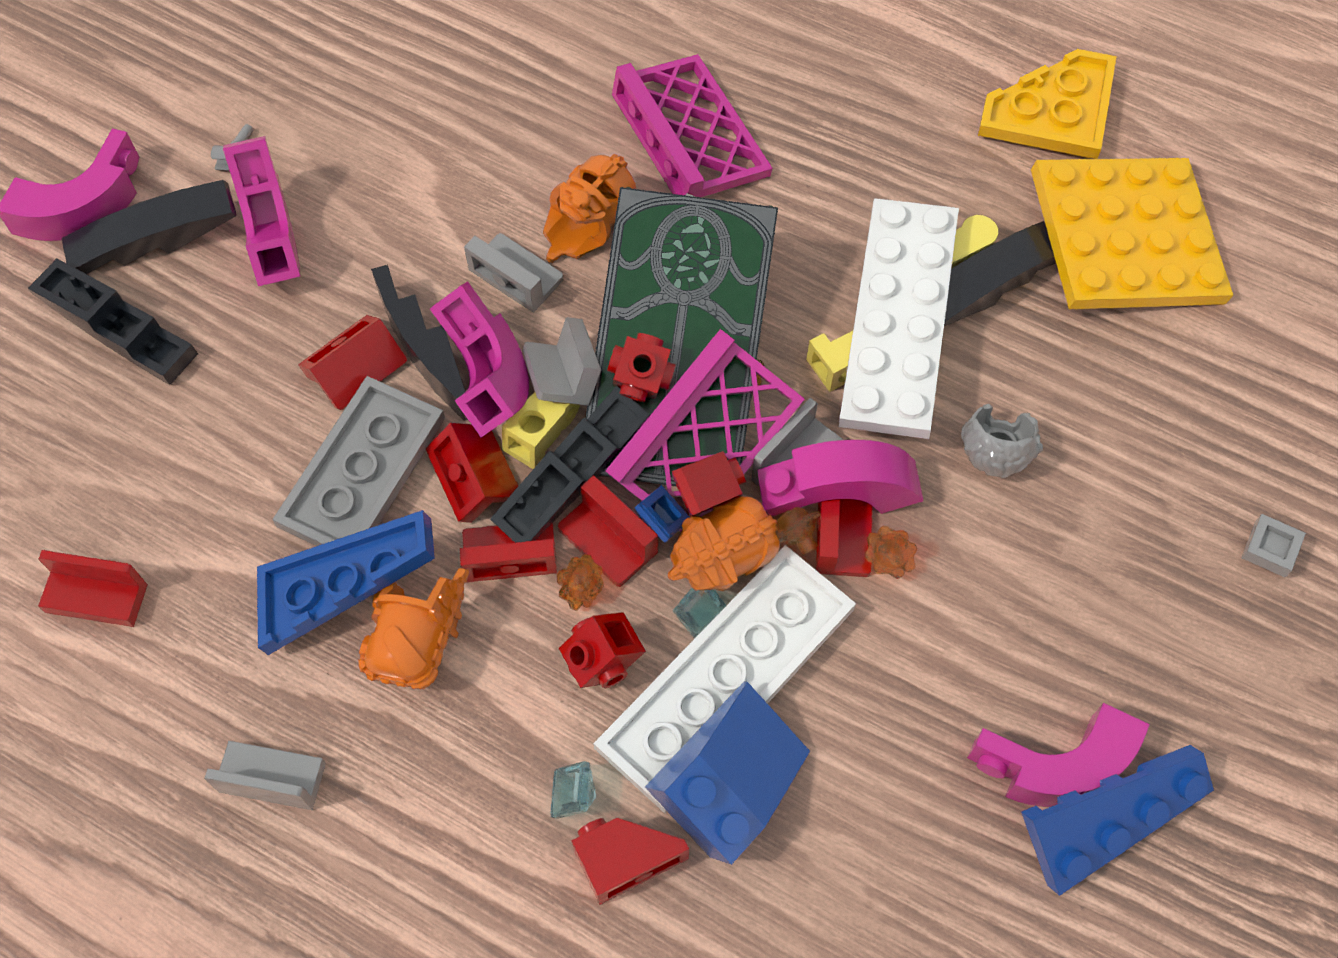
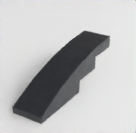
[61,180,237,274]
[944,221,1056,327]
[28,258,198,385]
[371,264,468,421]
[490,386,650,543]

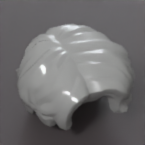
[961,404,1043,478]

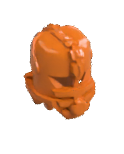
[543,154,636,263]
[668,496,780,591]
[358,568,469,690]

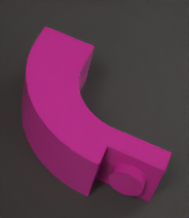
[0,128,140,241]
[223,136,300,286]
[430,281,529,437]
[757,440,923,516]
[967,703,1150,807]

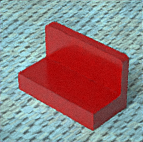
[298,315,407,410]
[425,423,518,523]
[558,475,658,587]
[816,499,872,577]
[460,523,557,583]
[38,550,148,627]

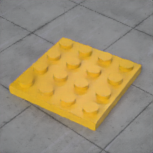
[1031,158,1233,309]

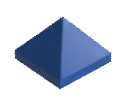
[634,485,689,542]

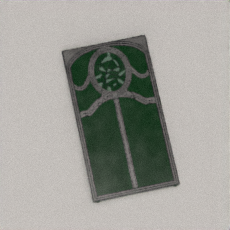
[585,187,778,487]

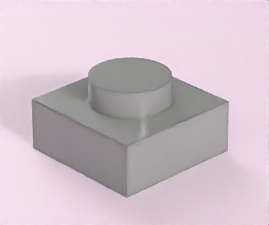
[1241,514,1306,577]

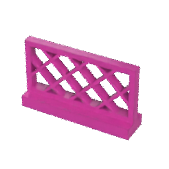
[612,54,773,197]
[606,329,805,532]

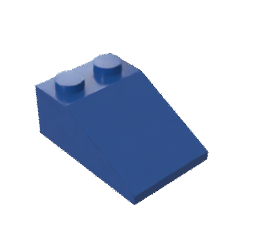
[645,681,810,865]

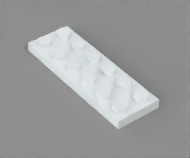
[839,198,959,439]
[594,545,856,814]

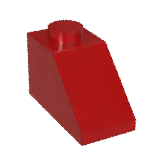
[672,451,746,517]
[571,818,689,905]

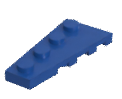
[257,510,435,655]
[1021,745,1214,896]

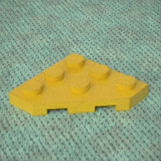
[978,49,1117,159]

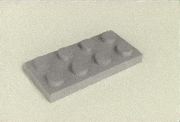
[272,376,445,546]

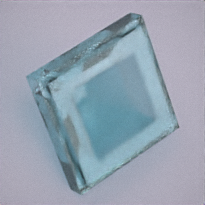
[673,588,726,639]
[550,761,597,819]

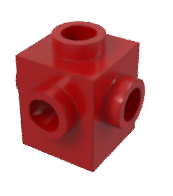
[607,333,676,402]
[559,612,646,689]

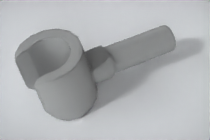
[211,124,253,171]

